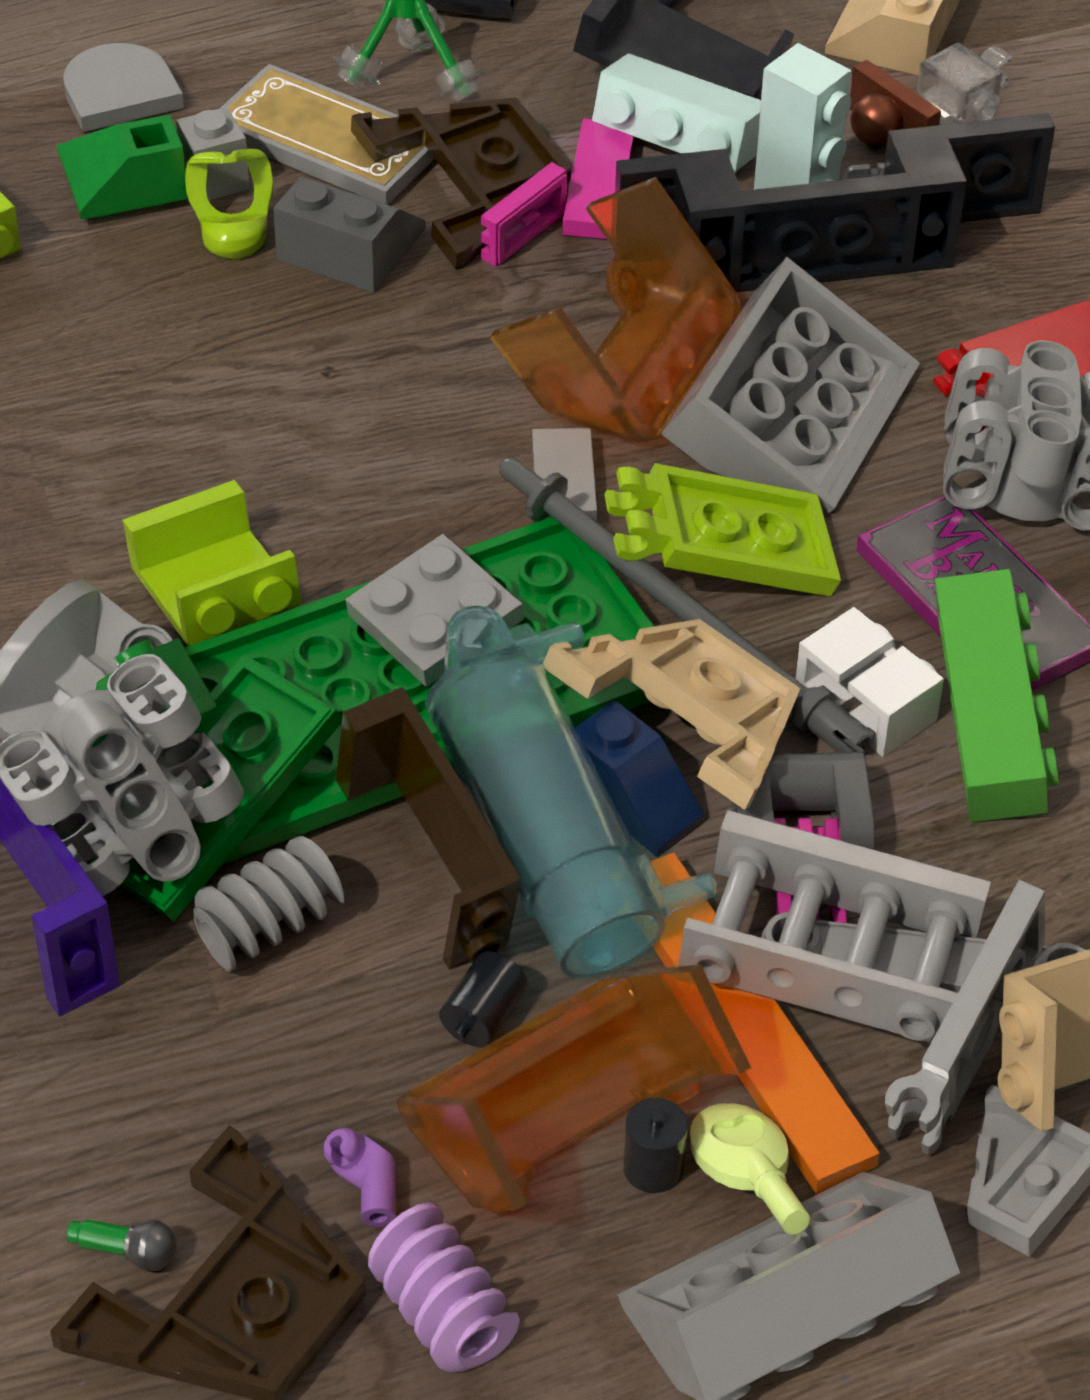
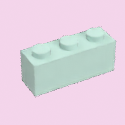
[754,43,851,190]
[592,53,761,173]

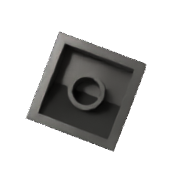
[273,176,426,293]

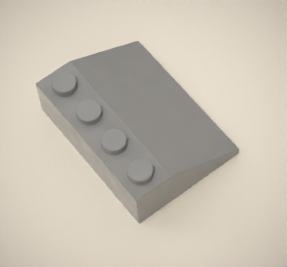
[661,257,920,514]

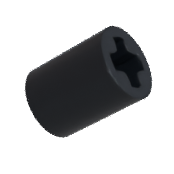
[439,951,528,1047]
[623,1098,688,1193]

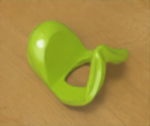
[185,149,273,259]

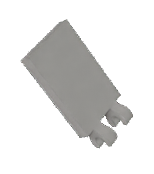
[885,880,1045,1156]

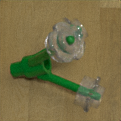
[334,0,484,104]

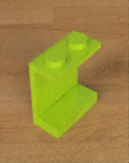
[122,480,302,646]

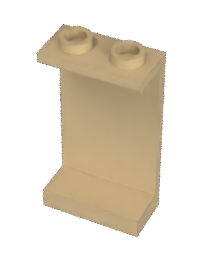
[998,949,1090,1132]

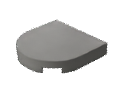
[63,43,184,132]

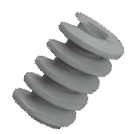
[193,836,344,972]

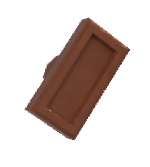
[849,59,941,147]

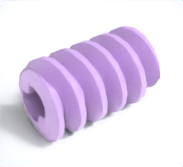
[368,1202,520,1372]

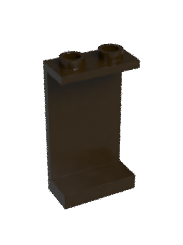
[336,687,522,970]

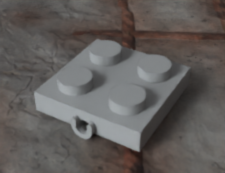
[345,534,524,687]

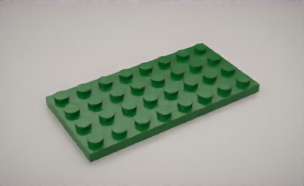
[184,517,654,865]

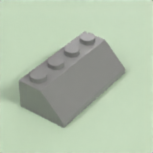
[617,1172,960,1400]

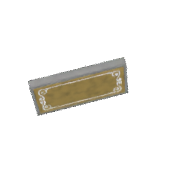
[220,64,435,205]

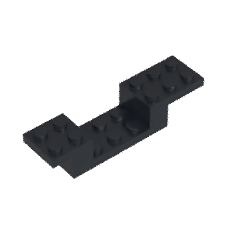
[613,113,1055,299]

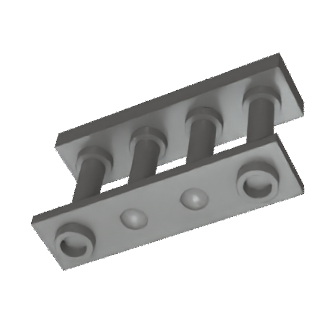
[677,810,991,1043]

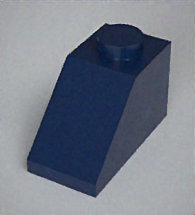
[566,700,704,857]

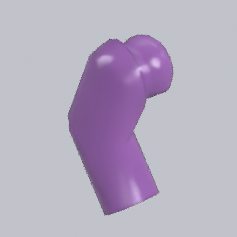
[323,1128,396,1228]

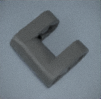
[731,752,874,850]

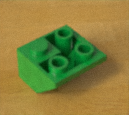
[56,114,188,220]

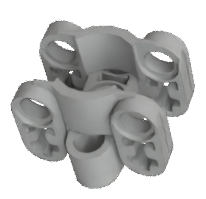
[943,340,1090,531]
[0,654,244,896]

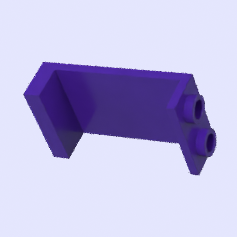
[0,778,120,1017]

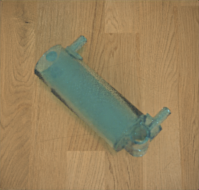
[425,605,717,978]

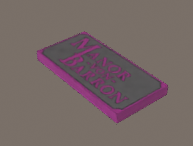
[856,495,1090,691]

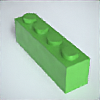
[935,569,1059,823]

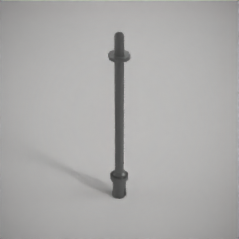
[499,457,875,754]

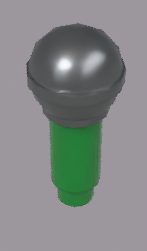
[67,1219,177,1272]

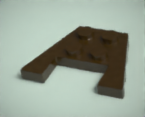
[351,97,572,269]
[50,1125,366,1400]

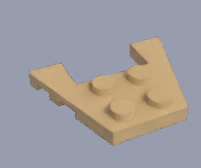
[542,619,800,810]

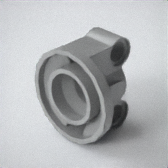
[0,579,172,788]

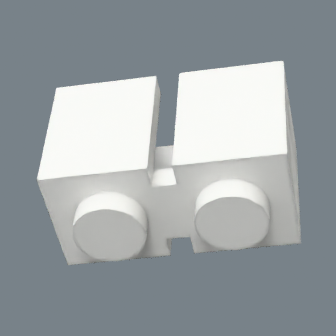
[796,607,944,758]

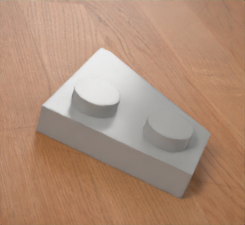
[967,1084,1090,1257]

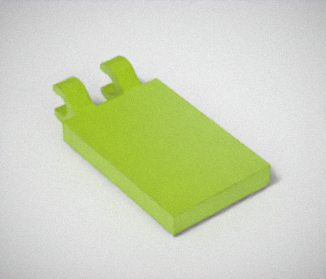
[604,463,841,597]

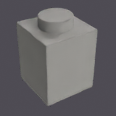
[176,107,250,200]

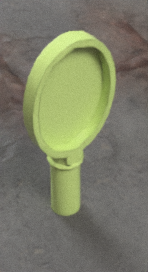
[690,1103,810,1235]

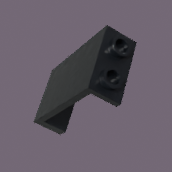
[573,0,794,100]

